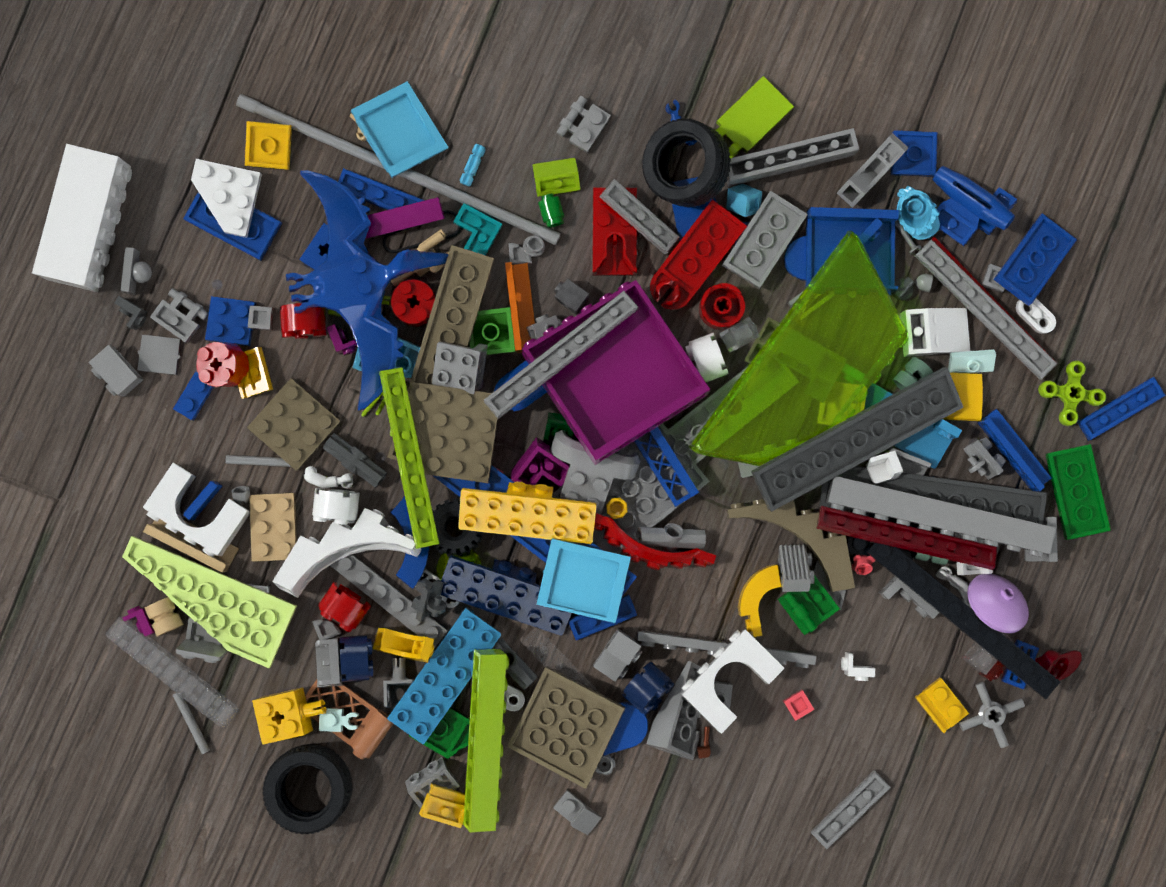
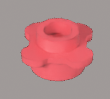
[851,555,875,575]

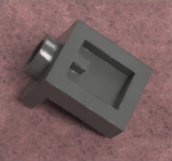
[115,296,147,330]

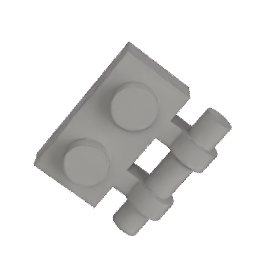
[556,96,611,154]
[150,288,209,344]

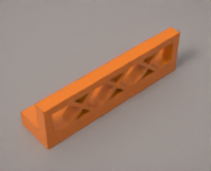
[505,262,535,353]

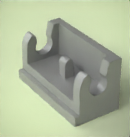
[315,638,343,688]

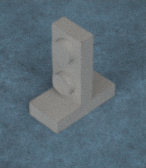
[878,576,939,619]

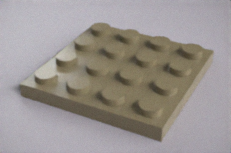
[410,382,498,483]
[507,666,626,789]

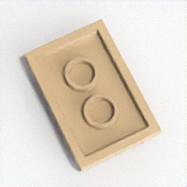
[249,493,297,561]

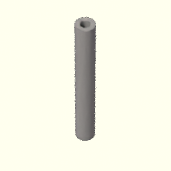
[226,455,291,467]
[173,691,210,754]

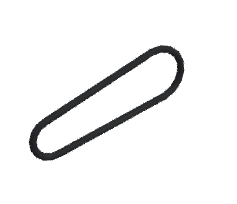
[383,210,461,253]

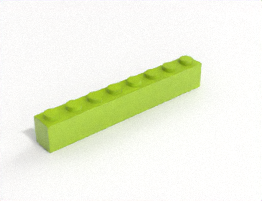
[463,649,509,832]

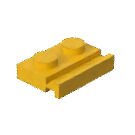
[238,347,273,399]
[915,677,969,733]
[419,783,465,828]

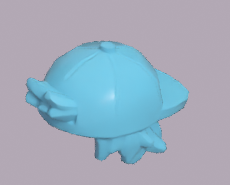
[897,186,940,240]

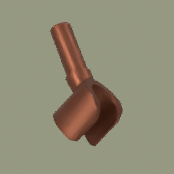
[697,727,711,759]

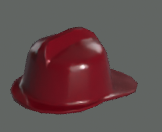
[1035,650,1082,681]

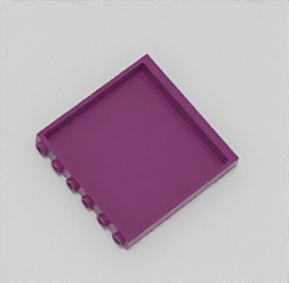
[522,280,710,465]

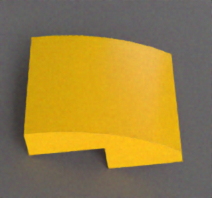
[943,373,983,421]

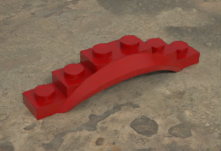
[594,513,716,570]

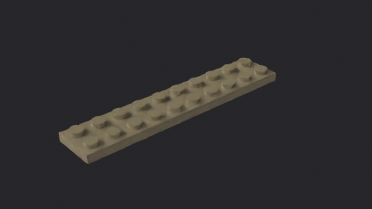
[387,245,495,460]

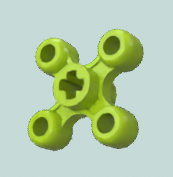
[1038,361,1106,426]

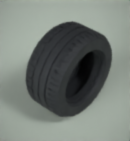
[642,118,731,207]
[262,744,352,835]

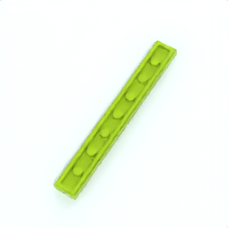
[379,367,439,549]

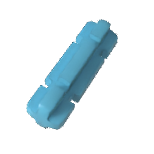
[460,144,485,187]

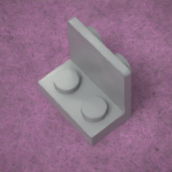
[432,341,488,394]

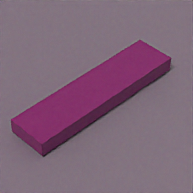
[365,197,445,239]

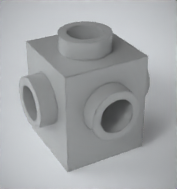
[526,314,562,340]

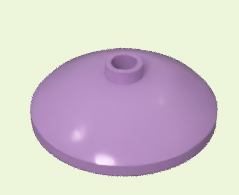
[967,574,1029,633]

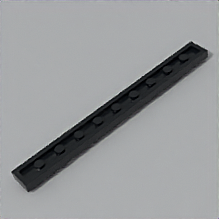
[866,543,1060,699]

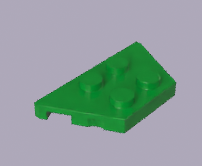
[409,707,470,759]

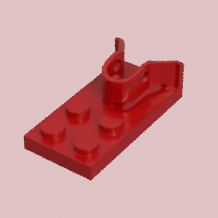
[592,188,637,276]

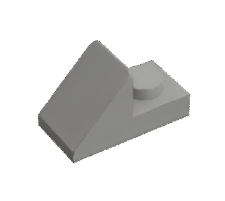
[553,789,602,835]

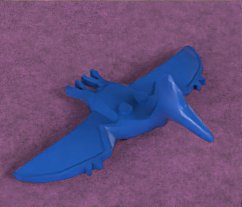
[286,170,448,410]

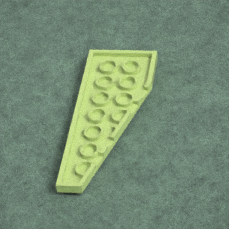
[122,536,297,668]

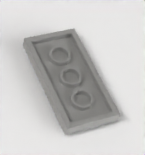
[722,191,808,289]

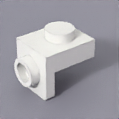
[841,652,875,681]

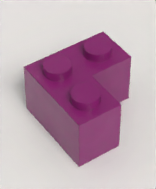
[511,437,570,487]

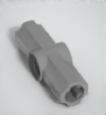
[636,523,706,553]

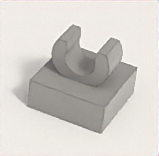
[248,306,274,330]

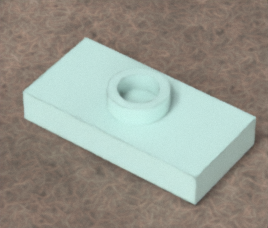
[948,349,996,373]

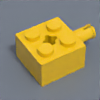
[252,687,327,745]

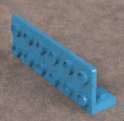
[836,363,962,469]
[387,607,501,744]

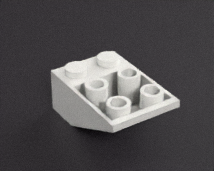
[900,308,970,357]

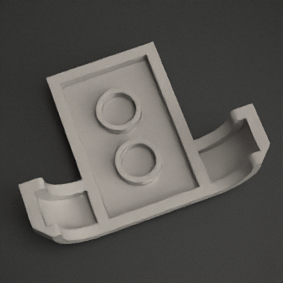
[550,430,640,515]

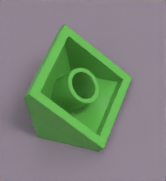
[470,307,515,355]

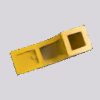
[738,564,781,637]
[372,628,434,663]

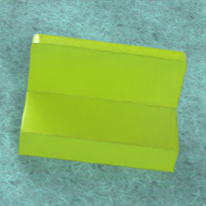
[532,158,580,197]

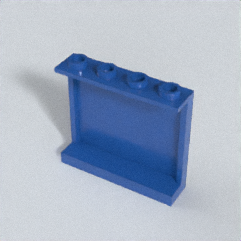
[805,207,899,296]

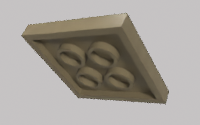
[247,378,341,472]

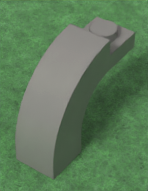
[837,133,908,208]

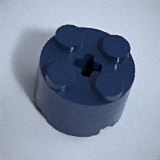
[340,635,373,682]
[622,662,675,715]

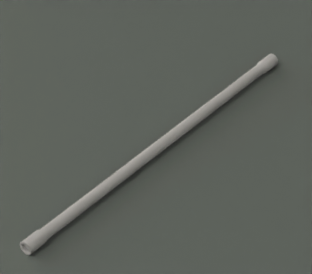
[236,94,561,245]

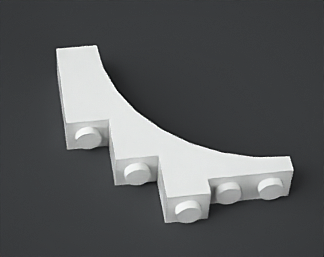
[272,508,422,598]

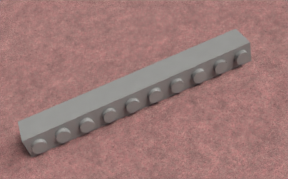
[826,476,1056,557]

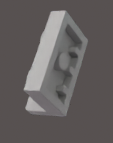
[405,757,460,809]

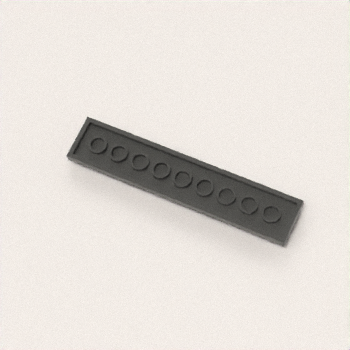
[751,367,963,512]
[819,466,1047,525]

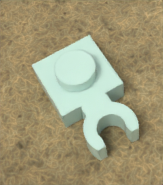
[319,708,359,732]

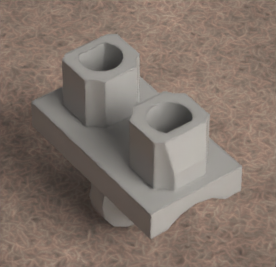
[963,437,1006,480]

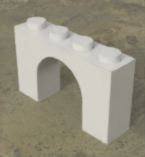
[143,463,250,557]
[681,629,784,734]

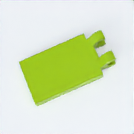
[715,76,794,158]

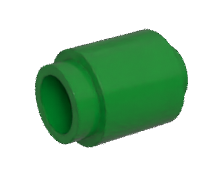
[538,193,565,228]

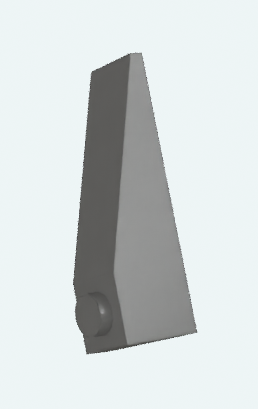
[646,661,701,760]

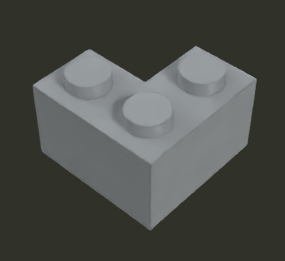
[593,628,642,682]

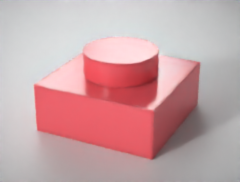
[783,689,815,721]

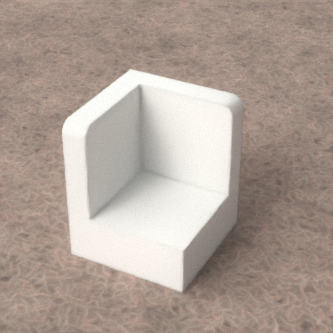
[866,451,903,485]

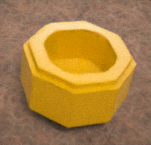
[606,498,628,519]

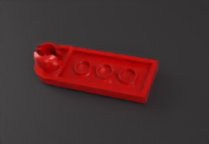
[650,199,747,310]

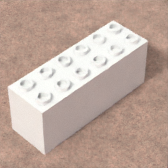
[32,144,132,292]

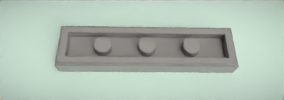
[599,179,680,255]
[811,770,891,849]

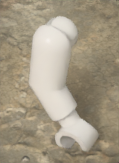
[304,466,353,489]
[936,566,971,608]

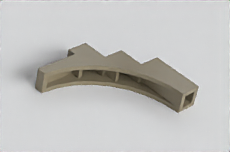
[726,499,855,592]

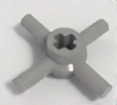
[959,682,1025,748]

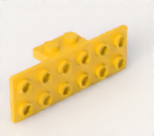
[458,482,597,544]

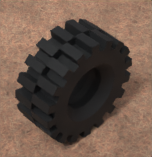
[432,499,483,558]

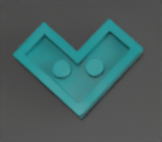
[453,203,503,255]

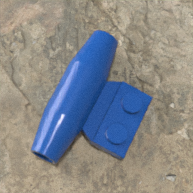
[932,166,1015,247]

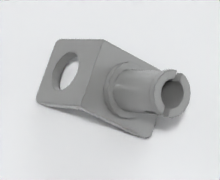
[383,658,414,708]

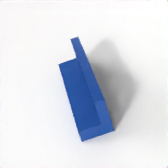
[978,409,1052,491]
[634,427,699,507]

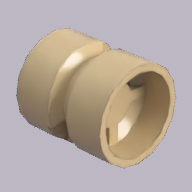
[144,597,184,637]

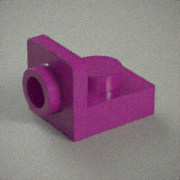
[326,324,358,356]
[122,606,155,636]

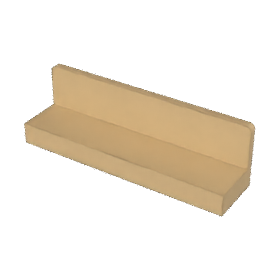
[143,519,239,573]

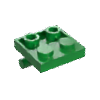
[777,575,840,635]

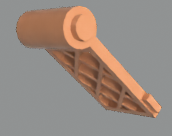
[305,679,393,760]

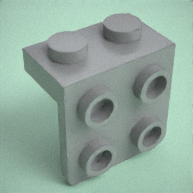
[176,617,228,663]

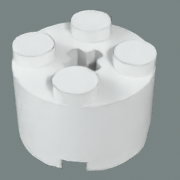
[685,332,729,382]
[312,488,360,525]

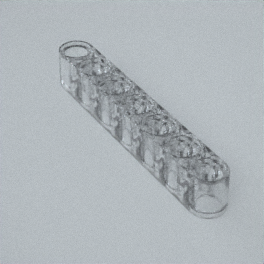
[105,616,239,728]

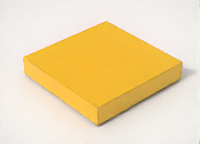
[245,121,292,170]

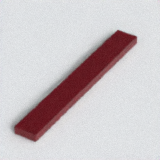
[816,506,997,570]

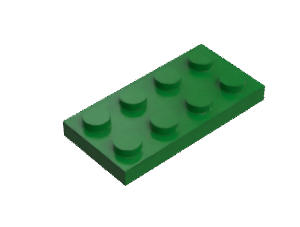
[1045,444,1111,540]

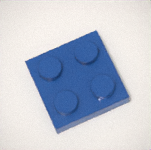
[205,296,256,346]

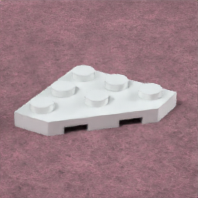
[191,159,262,238]

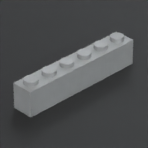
[727,128,859,187]

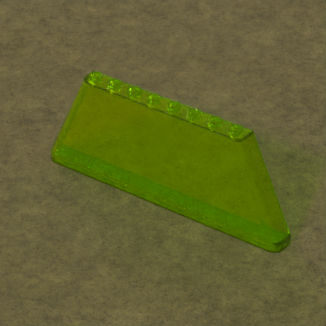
[688,231,909,466]

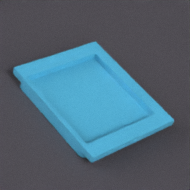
[351,81,448,178]
[536,539,631,623]

